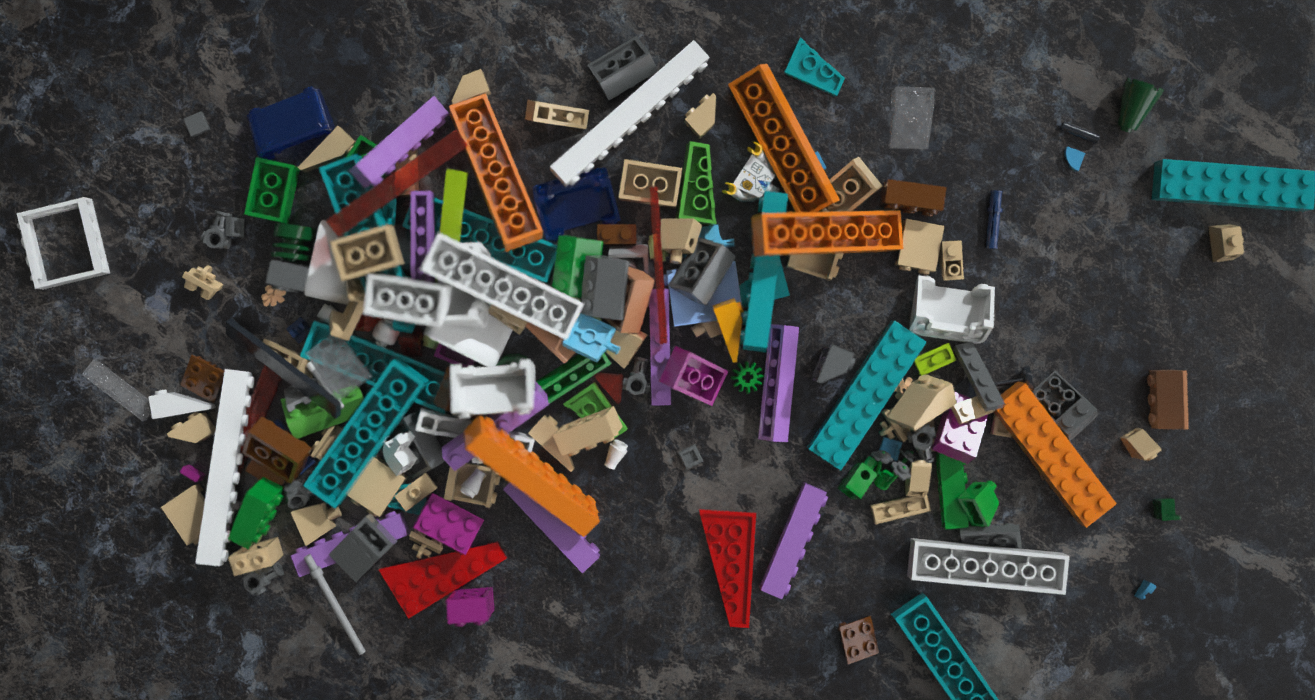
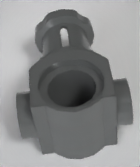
[201,210,232,249]
[622,356,651,395]
[907,424,936,463]
[283,481,315,510]
[242,561,284,596]

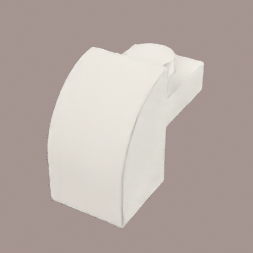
[383,431,418,476]

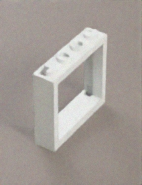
[17,197,110,289]

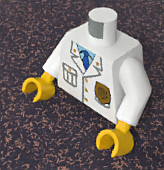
[722,142,780,202]

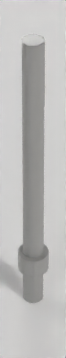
[304,554,365,655]

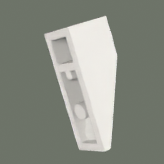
[148,390,215,419]

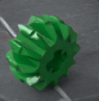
[731,361,764,394]

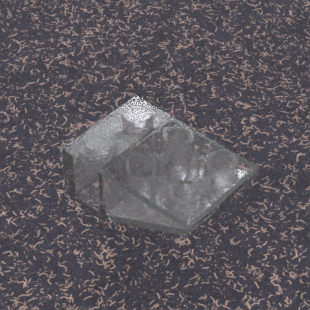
[889,86,935,149]
[306,335,373,400]

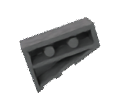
[266,260,309,293]

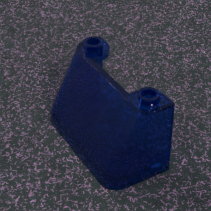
[247,87,335,160]
[533,167,621,241]

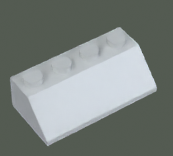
[363,273,452,327]

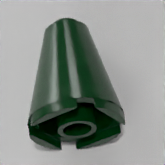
[1118,77,1164,133]

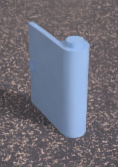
[663,261,743,327]

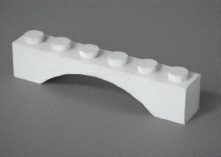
[416,408,535,452]

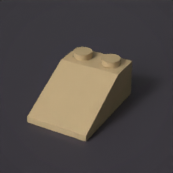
[822,157,883,212]
[887,374,957,431]

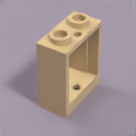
[229,537,283,576]

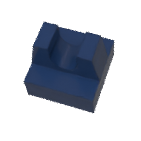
[286,317,311,344]

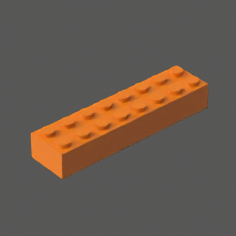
[728,64,840,213]
[449,93,543,252]
[752,211,903,256]
[994,381,1117,528]
[464,415,600,537]

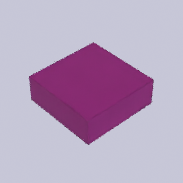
[180,465,206,482]

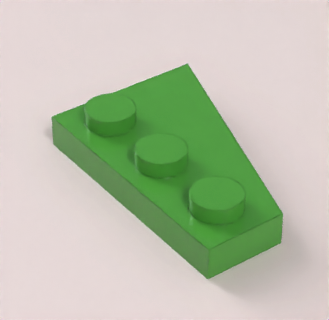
[563,382,628,438]

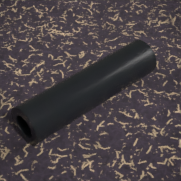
[1060,121,1100,144]

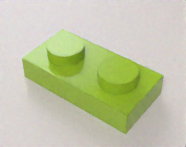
[914,343,957,376]

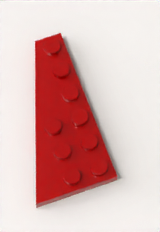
[699,509,756,628]
[379,542,507,619]

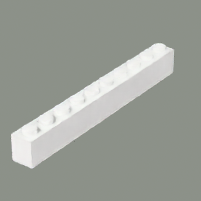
[550,40,709,187]
[196,369,254,566]

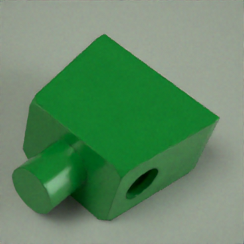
[837,456,878,500]
[958,480,999,527]

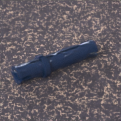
[985,190,1003,249]

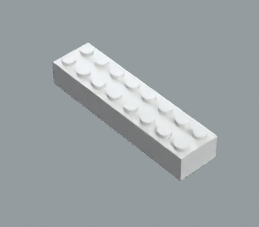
[420,233,584,340]
[907,538,1069,595]

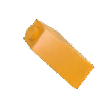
[712,298,744,363]

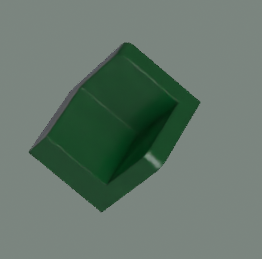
[1153,498,1181,521]

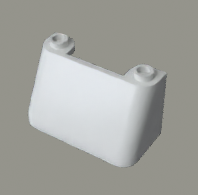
[305,220,360,305]
[438,242,491,328]
[909,275,995,344]
[423,314,513,367]
[450,359,535,419]

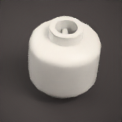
[372,318,400,347]

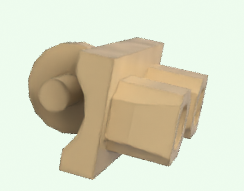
[182,265,223,300]
[879,408,910,442]
[409,530,443,559]

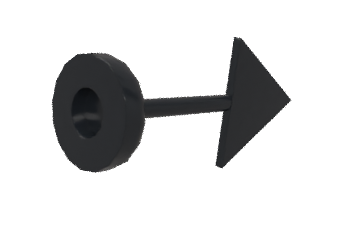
[953,365,1034,398]

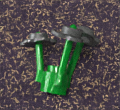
[871,448,916,490]

